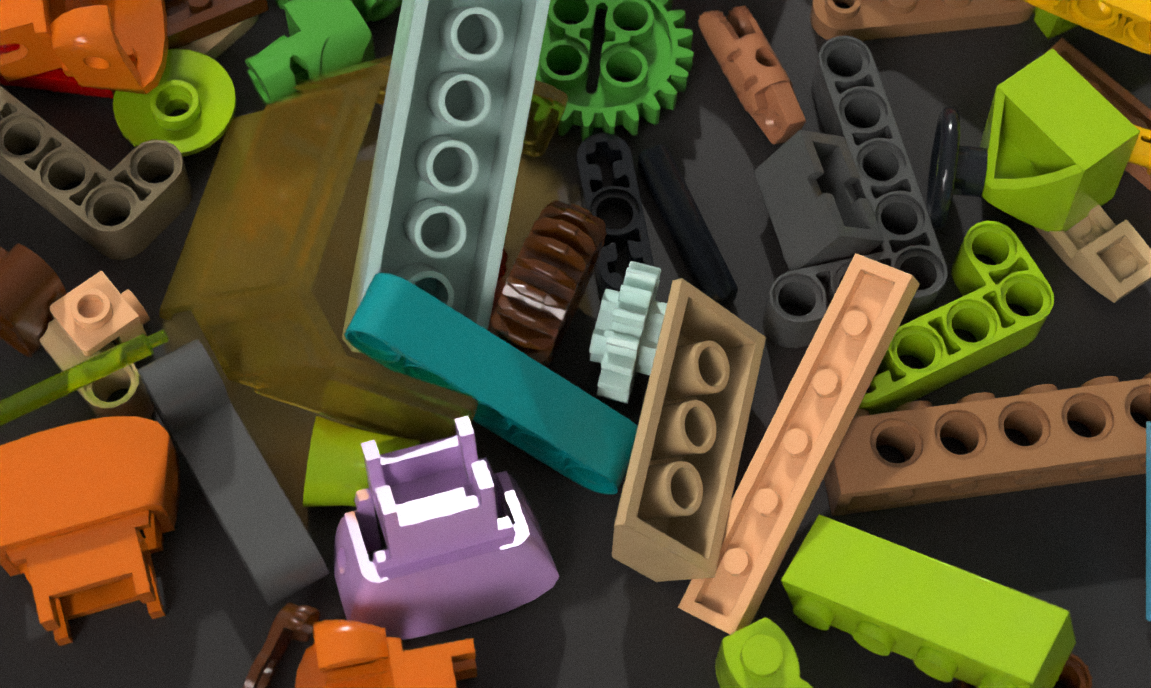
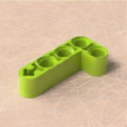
[858,220,1054,415]

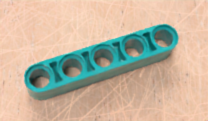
[344,273,638,495]

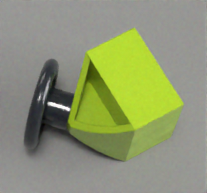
[926,48,1140,232]

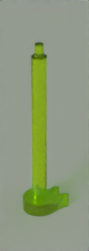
[0,329,169,426]

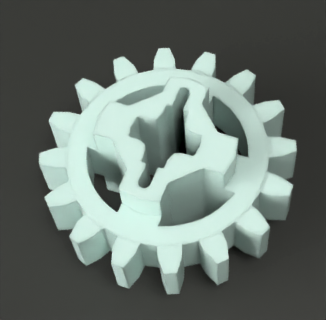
[589,261,667,404]

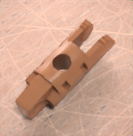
[698,6,806,145]

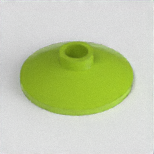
[113,49,236,157]

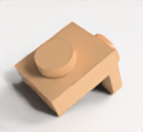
[50,270,152,362]

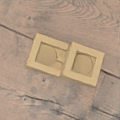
[1034,205,1151,303]

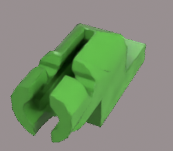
[245,0,402,117]

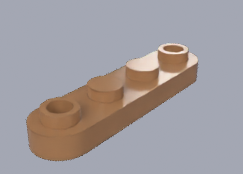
[810,0,1036,41]

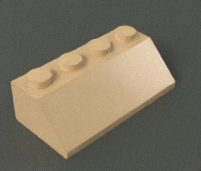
[612,278,766,582]

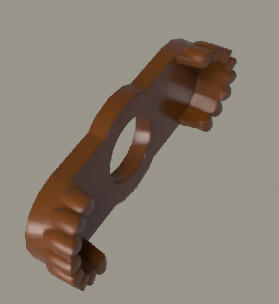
[243,602,321,688]

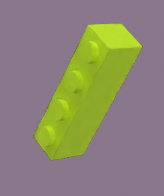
[781,514,1076,688]

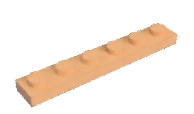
[678,253,920,634]

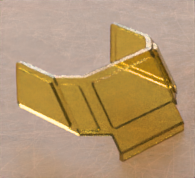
[159,55,568,445]

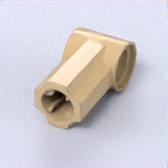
[39,319,154,420]

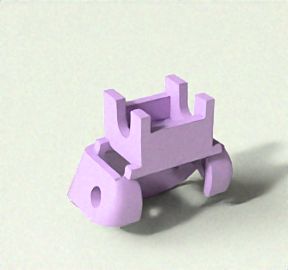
[334,416,560,640]

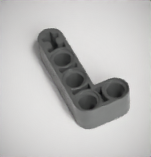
[137,338,329,608]

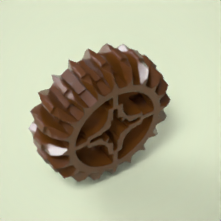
[489,200,607,368]

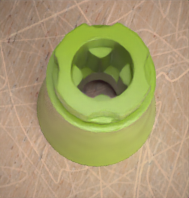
[303,416,420,507]

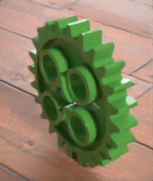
[530,0,694,141]

